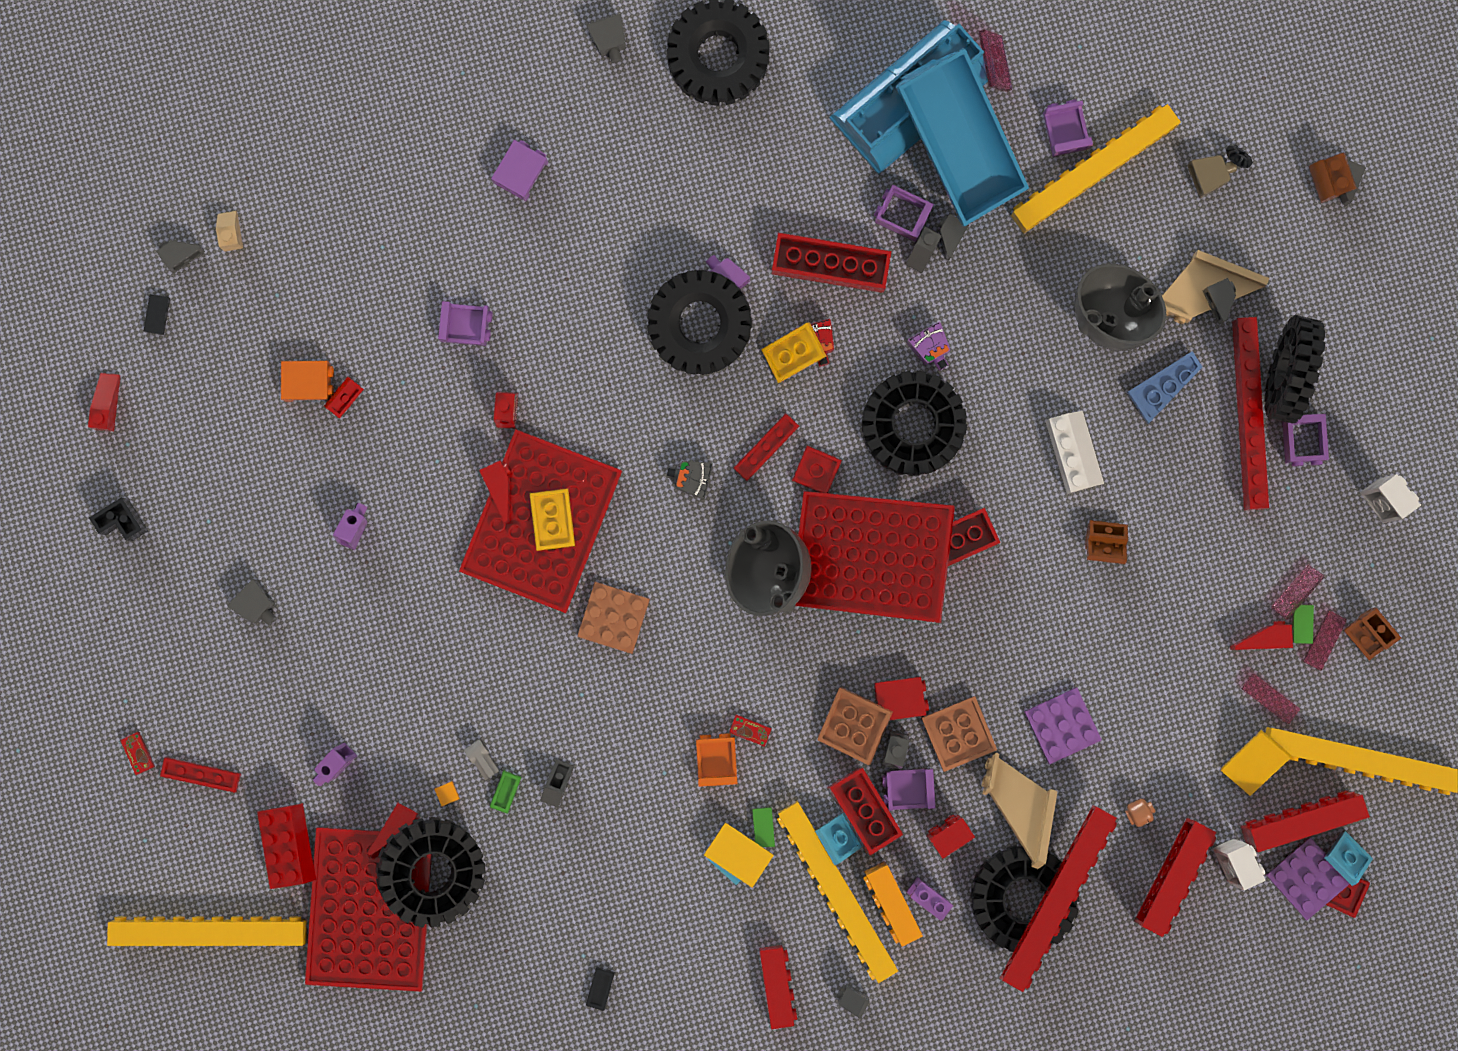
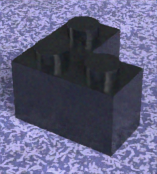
[89,497,148,541]

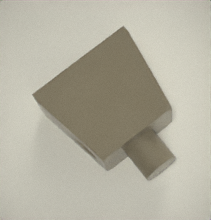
[1187,155,1237,198]

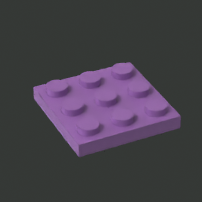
[1024,687,1102,764]
[1266,837,1350,921]

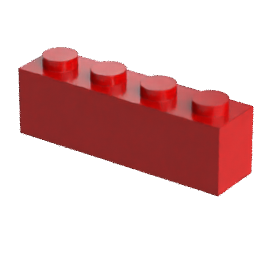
[759,945,797,1030]

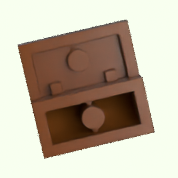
[1309,152,1357,203]
[1085,520,1128,564]
[1344,607,1402,660]

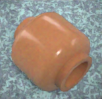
[1125,798,1156,827]

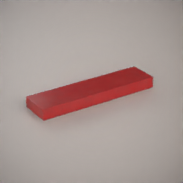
[733,413,799,481]
[160,757,241,793]

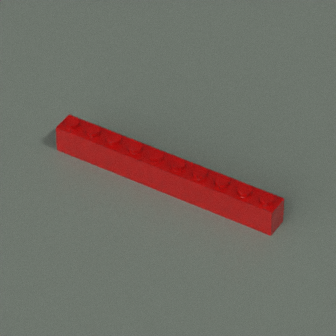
[1232,317,1269,510]
[999,805,1117,992]

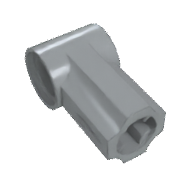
[464,739,500,780]

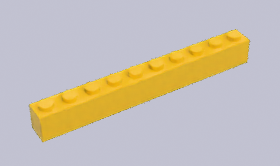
[1011,104,1181,234]
[1265,727,1458,795]
[777,801,898,983]
[107,916,307,946]

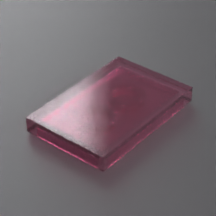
[979,30,1012,92]

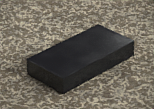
[143,294,170,335]
[585,967,615,1011]

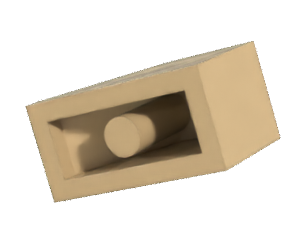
[216,211,243,252]

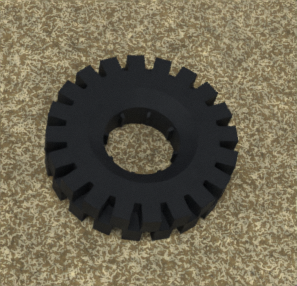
[667,0,770,106]
[647,270,752,375]
[1264,315,1325,424]
[861,370,967,476]
[376,817,486,928]
[970,845,1079,952]

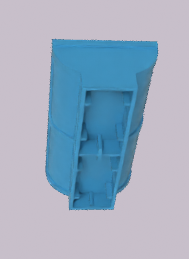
[829,20,993,175]
[896,49,1029,226]

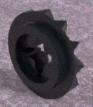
[1226,144,1253,168]

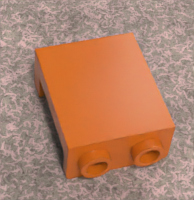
[281,361,334,402]
[696,733,737,787]

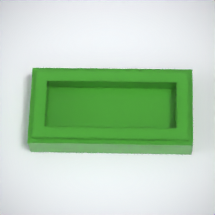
[1292,605,1314,644]
[490,770,522,814]
[752,807,775,847]

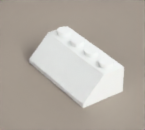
[1045,411,1104,494]

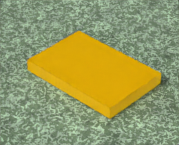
[761,322,827,383]
[530,489,575,551]
[1221,730,1291,796]
[704,822,774,888]

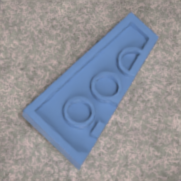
[1127,351,1202,424]

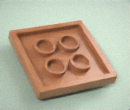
[577,582,650,654]
[817,687,893,765]
[921,696,997,772]

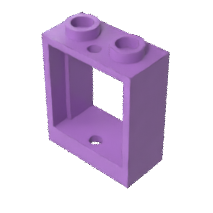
[874,185,934,242]
[1282,414,1329,466]

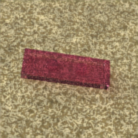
[1271,564,1325,620]
[1303,611,1347,671]
[1241,674,1300,724]

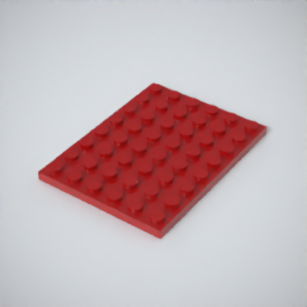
[459,429,623,614]
[795,491,955,623]
[305,827,432,992]

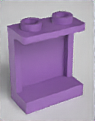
[1043,99,1093,157]
[491,140,548,201]
[438,301,493,346]
[882,768,936,811]
[906,876,953,921]

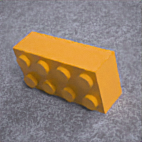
[863,861,923,947]

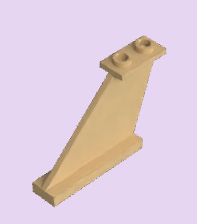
[1162,250,1269,324]
[982,753,1058,869]

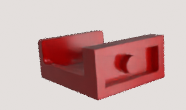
[874,677,929,720]

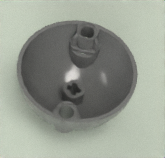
[1074,264,1166,351]
[725,520,811,616]

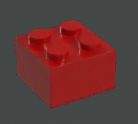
[926,814,975,859]

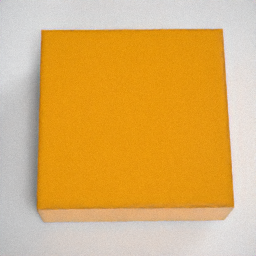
[434,781,460,806]

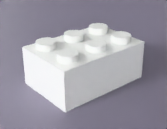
[1360,474,1421,523]
[1213,839,1266,890]

